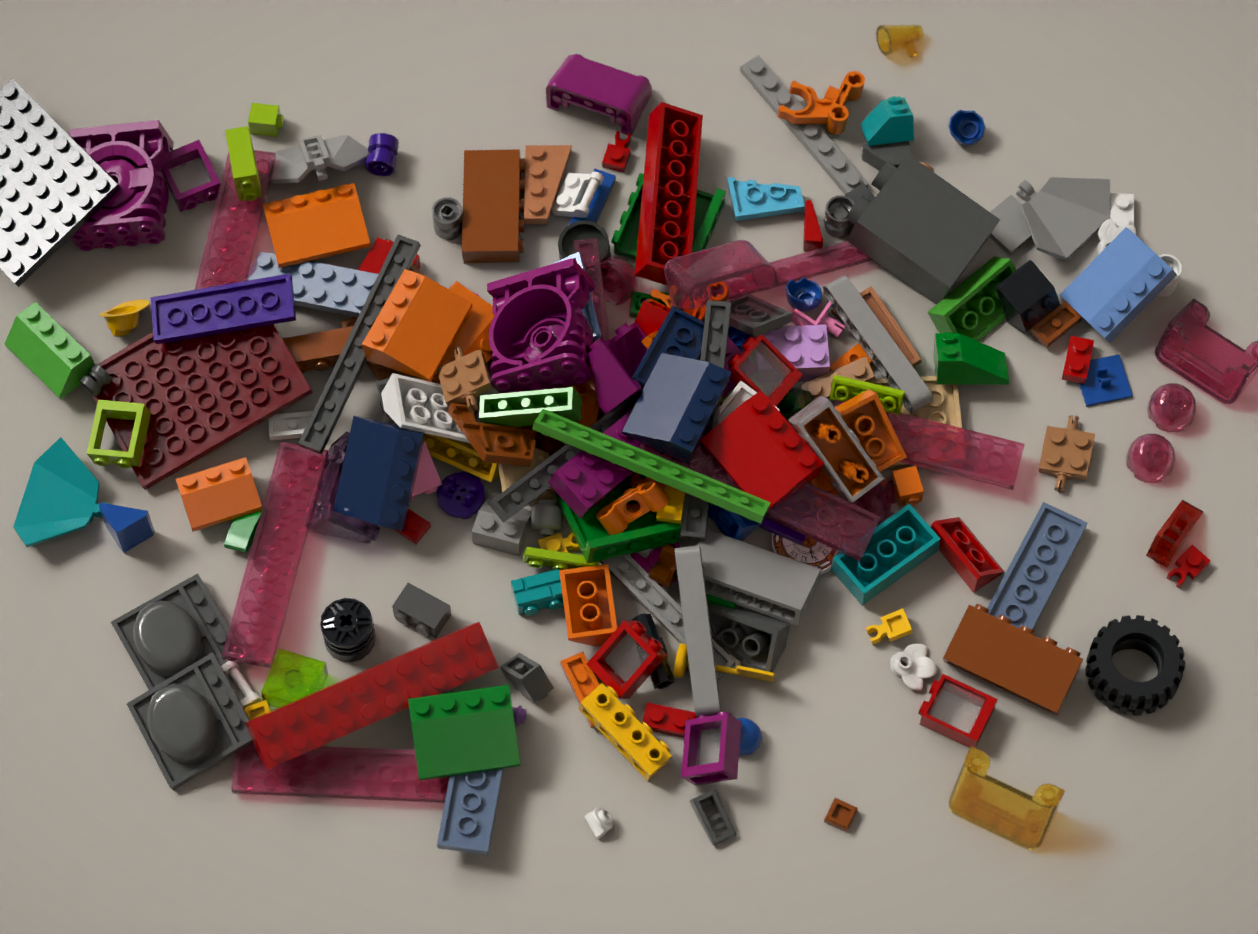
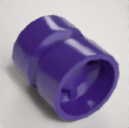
[365,133,399,176]

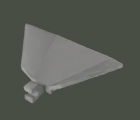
[261,135,369,184]
[1016,177,1110,260]

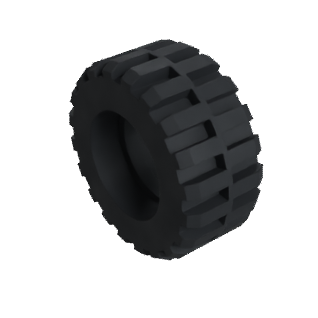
[1085,615,1185,716]

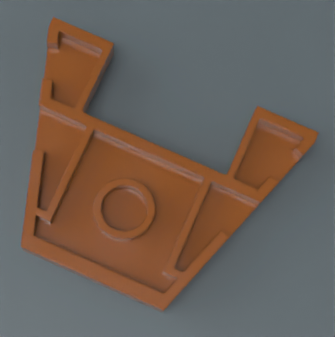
[448,403,537,467]

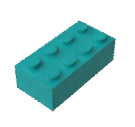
[831,504,941,606]

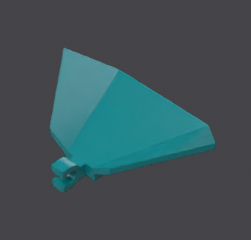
[13,437,108,547]

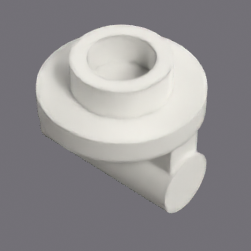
[584,808,613,839]

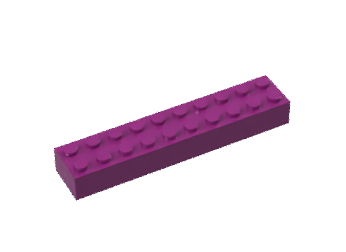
[548,337,757,519]

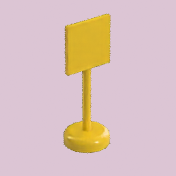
[673,643,775,683]

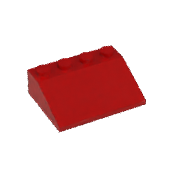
[700,391,824,511]

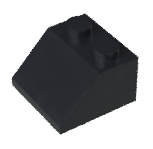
[995,260,1060,332]

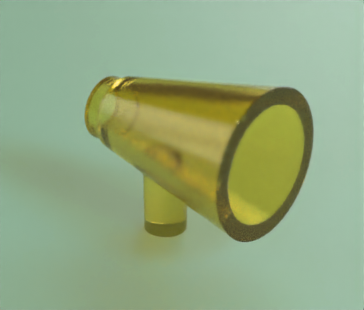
[876,25,923,58]

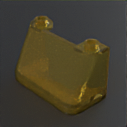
[948,746,1065,850]

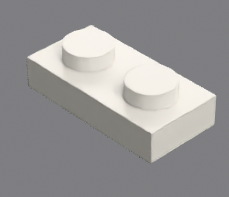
[1110,193,1134,228]
[268,411,313,441]

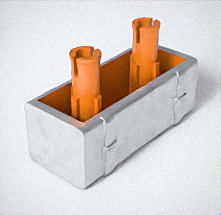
[788,396,884,503]

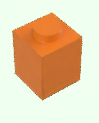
[891,466,924,507]

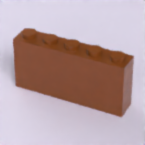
[462,149,525,263]
[943,604,1083,715]

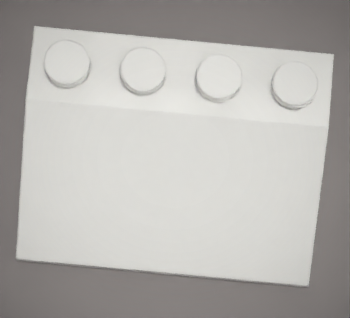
[381,373,483,443]

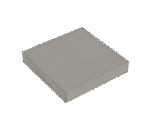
[989,195,1032,256]

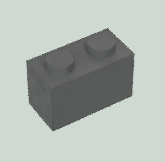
[392,583,451,638]

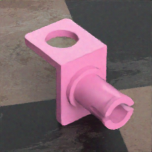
[792,301,846,338]

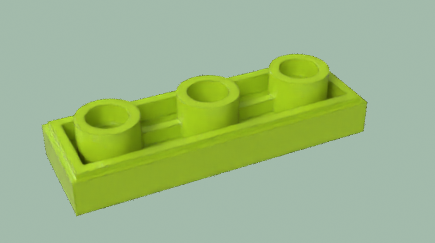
[830,375,905,415]
[522,547,599,570]

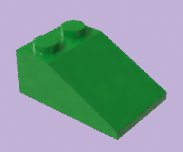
[933,332,1009,385]

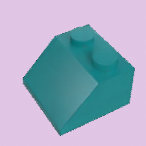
[860,96,914,146]

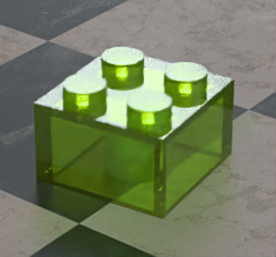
[261,648,328,708]

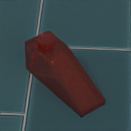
[1146,500,1204,568]

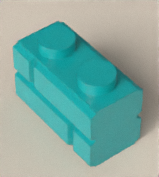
[511,569,564,616]

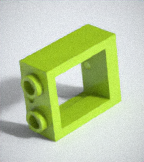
[225,126,262,201]
[87,400,151,468]

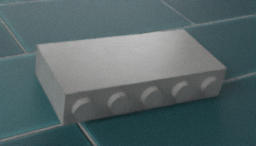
[697,529,821,626]

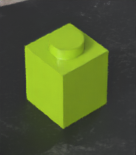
[248,103,284,137]

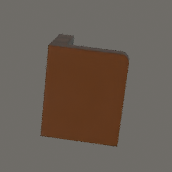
[648,544,678,588]

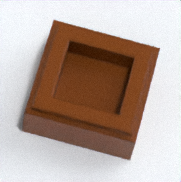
[824,798,858,832]

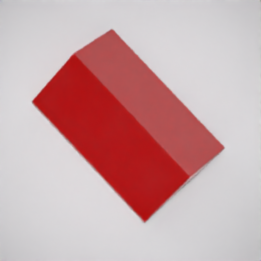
[931,517,1004,593]

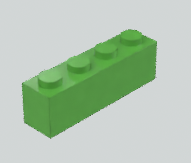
[479,387,582,427]

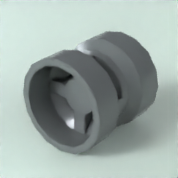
[79,363,113,397]

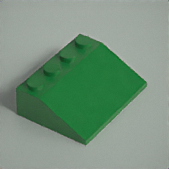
[408,685,520,781]

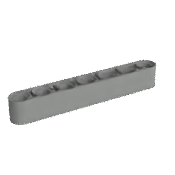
[823,275,933,413]
[675,545,721,718]

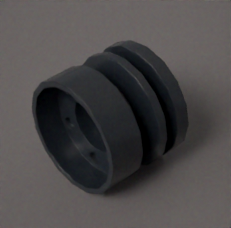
[320,598,376,662]

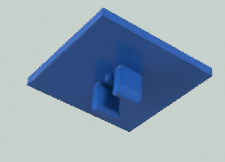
[1079,354,1133,407]

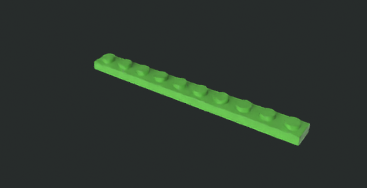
[532,409,771,524]

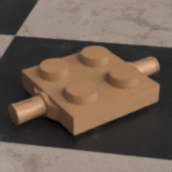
[437,347,493,412]
[1039,415,1095,492]

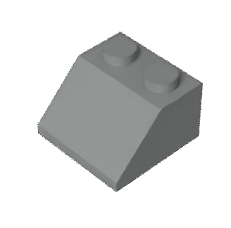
[472,499,531,556]

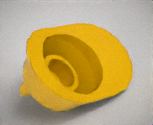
[99,299,150,337]

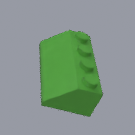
[928,256,1016,341]
[4,302,95,400]

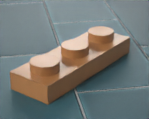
[800,357,876,404]

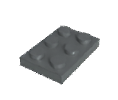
[728,293,792,337]

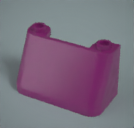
[546,54,652,137]
[588,322,648,414]

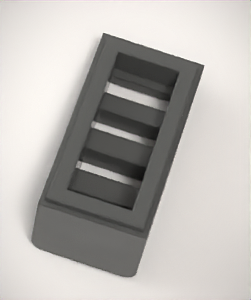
[690,789,736,846]

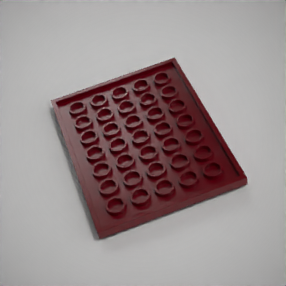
[91,278,313,490]

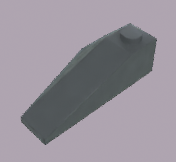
[708,603,790,672]

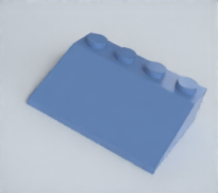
[1060,227,1177,343]

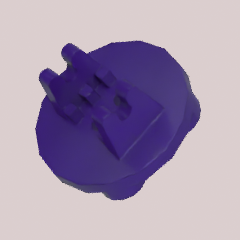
[437,472,485,519]

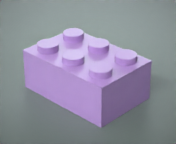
[755,324,830,383]

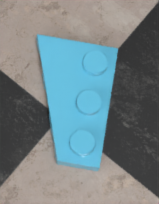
[727,177,804,221]

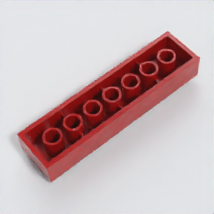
[635,102,703,288]

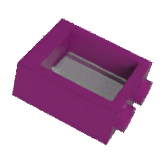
[160,140,223,212]
[681,712,742,786]

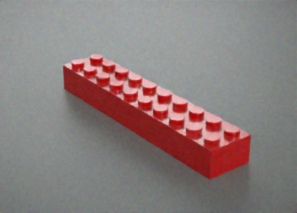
[245,622,499,769]

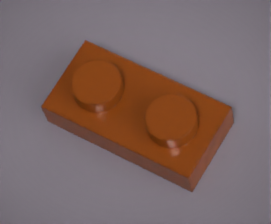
[1030,301,1082,348]

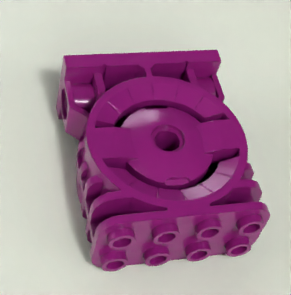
[69,120,174,251]
[487,258,595,394]

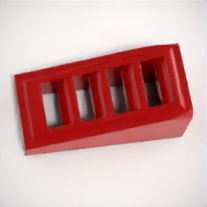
[803,200,823,253]

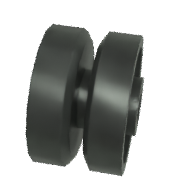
[558,220,611,280]

